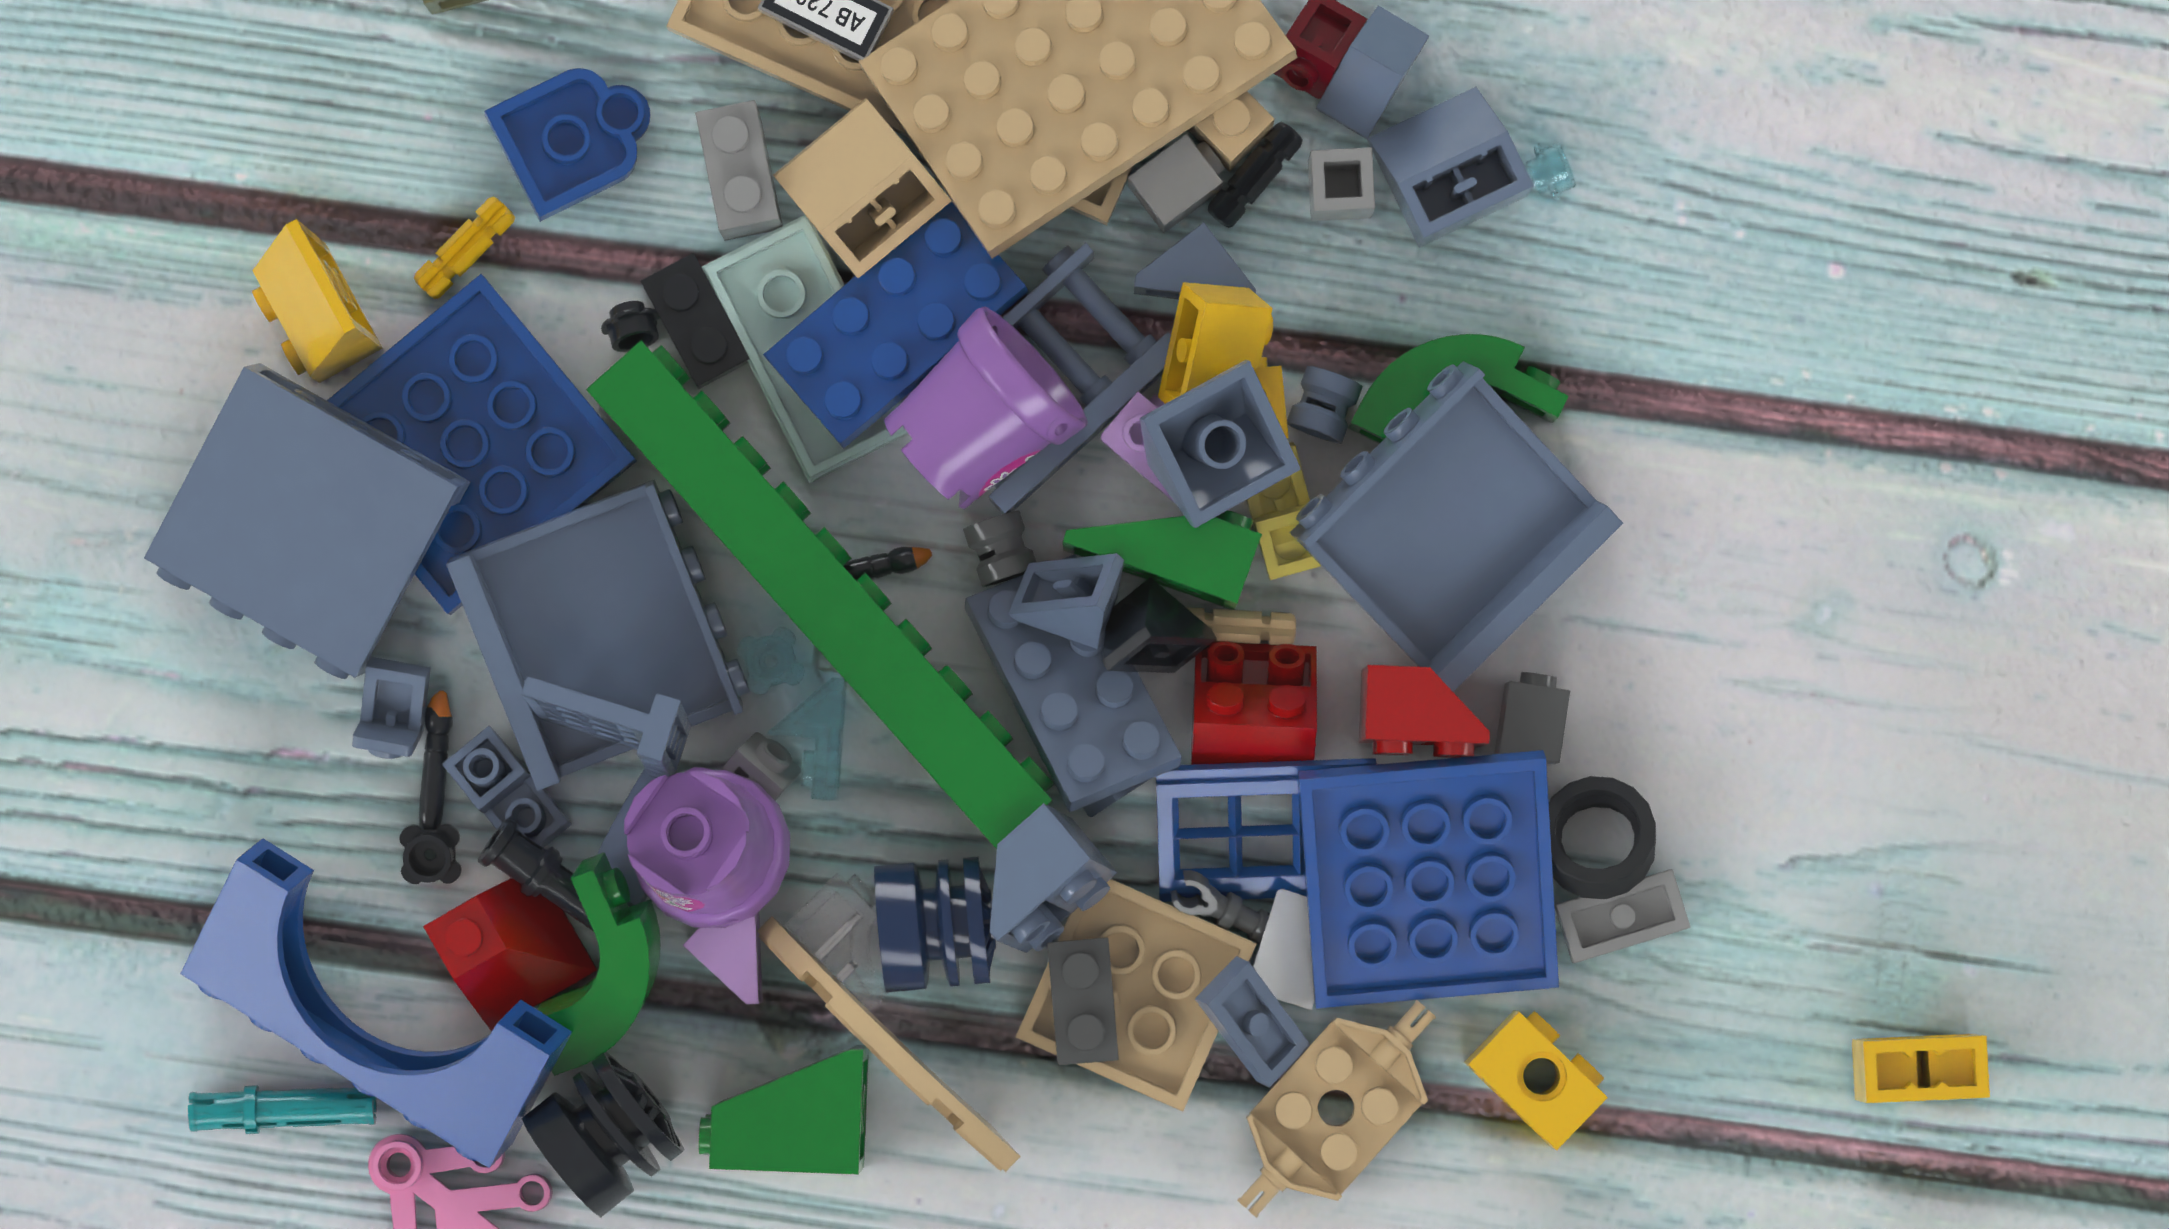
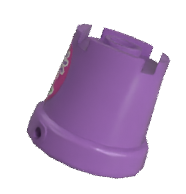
[884,307,1088,509]
[624,767,790,928]

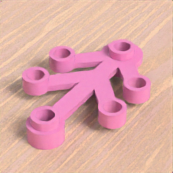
[368,1134,553,1229]

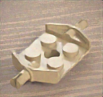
[1237,1000,1436,1218]

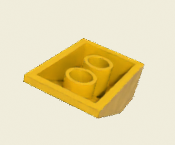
[252,219,383,383]

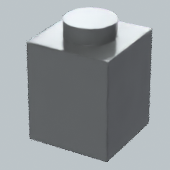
[1494,672,1570,764]

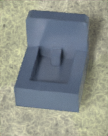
[352,657,431,759]

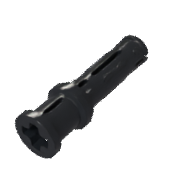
[478,817,594,932]

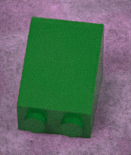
[699,1045,869,1175]

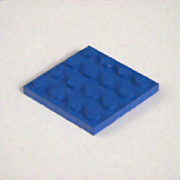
[327,274,637,615]
[1298,750,1559,1009]

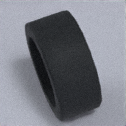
[1549,776,1656,899]

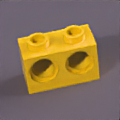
[1852,1034,1990,1103]

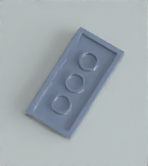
[964,554,1182,813]

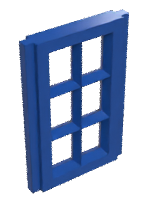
[1156,758,1377,902]

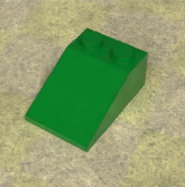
[1062,510,1262,610]

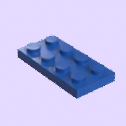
[763,201,1029,449]

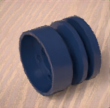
[874,856,997,993]

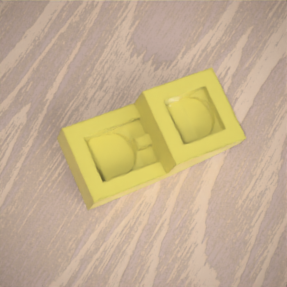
[1246,442,1321,580]

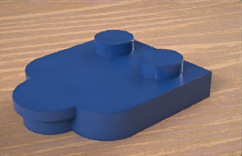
[484,68,650,222]

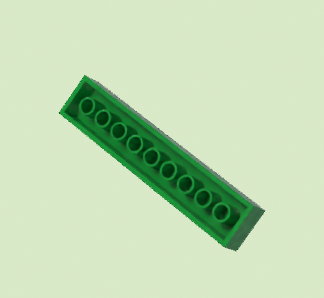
[586,341,1054,849]

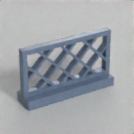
[521,676,691,778]

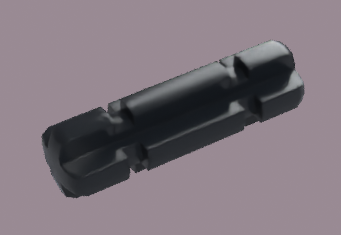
[1208,122,1303,228]

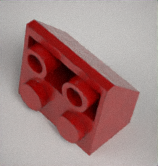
[1191,641,1317,765]
[1359,665,1490,758]

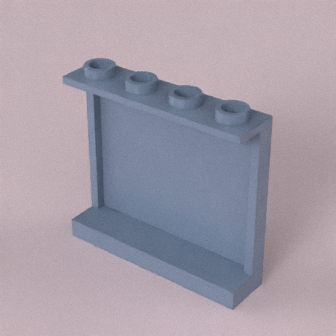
[1290,361,1623,692]
[144,363,470,679]
[446,479,750,791]

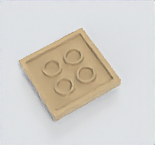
[1016,879,1257,1112]

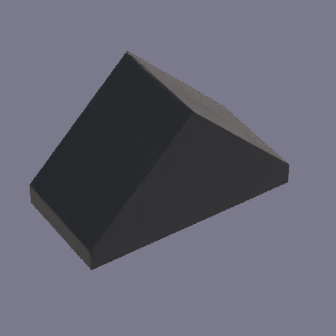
[1102,577,1217,673]

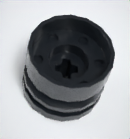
[522,1052,685,1218]

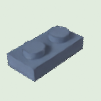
[1195,956,1310,1088]

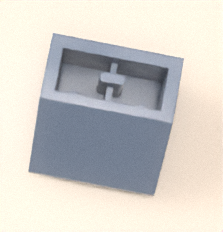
[1367,87,1534,248]
[990,803,1118,953]

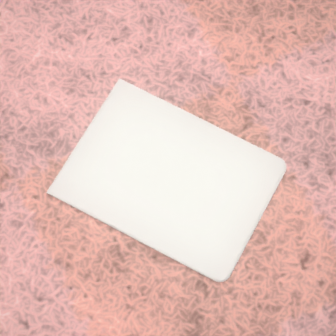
[1253,889,1314,1010]

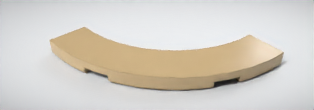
[757,916,1021,1172]

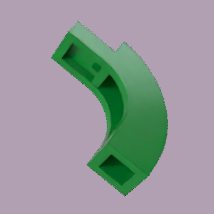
[1348,334,1569,444]
[537,852,661,1076]

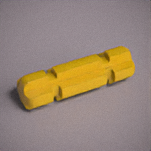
[414,196,515,299]

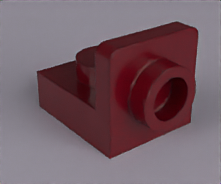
[1273,0,1368,99]

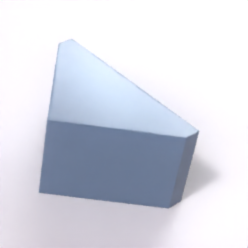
[1316,5,1429,139]
[1134,222,1256,300]
[1008,553,1124,649]

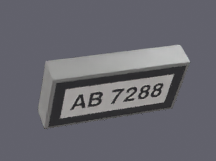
[758,0,894,61]

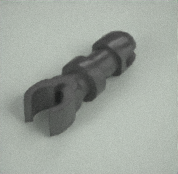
[1170,870,1270,945]

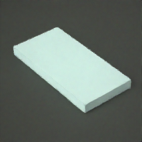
[702,215,908,483]

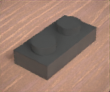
[1047,937,1119,1065]

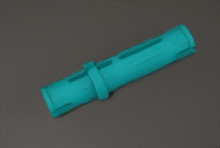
[188,1085,377,1134]

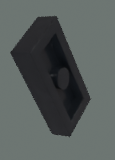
[640,253,750,389]

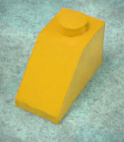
[1158,282,1273,404]

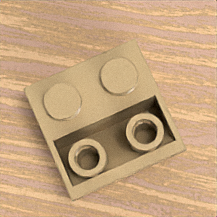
[773,98,952,278]

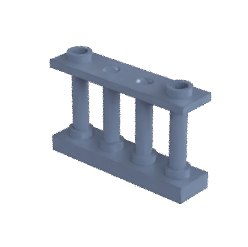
[909,242,1171,514]

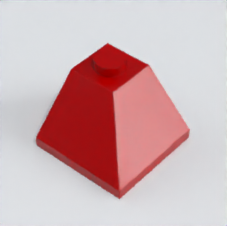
[423,878,598,1031]

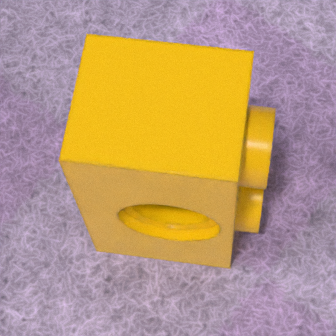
[1464,1010,1608,1150]

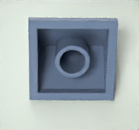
[1139,360,1301,528]

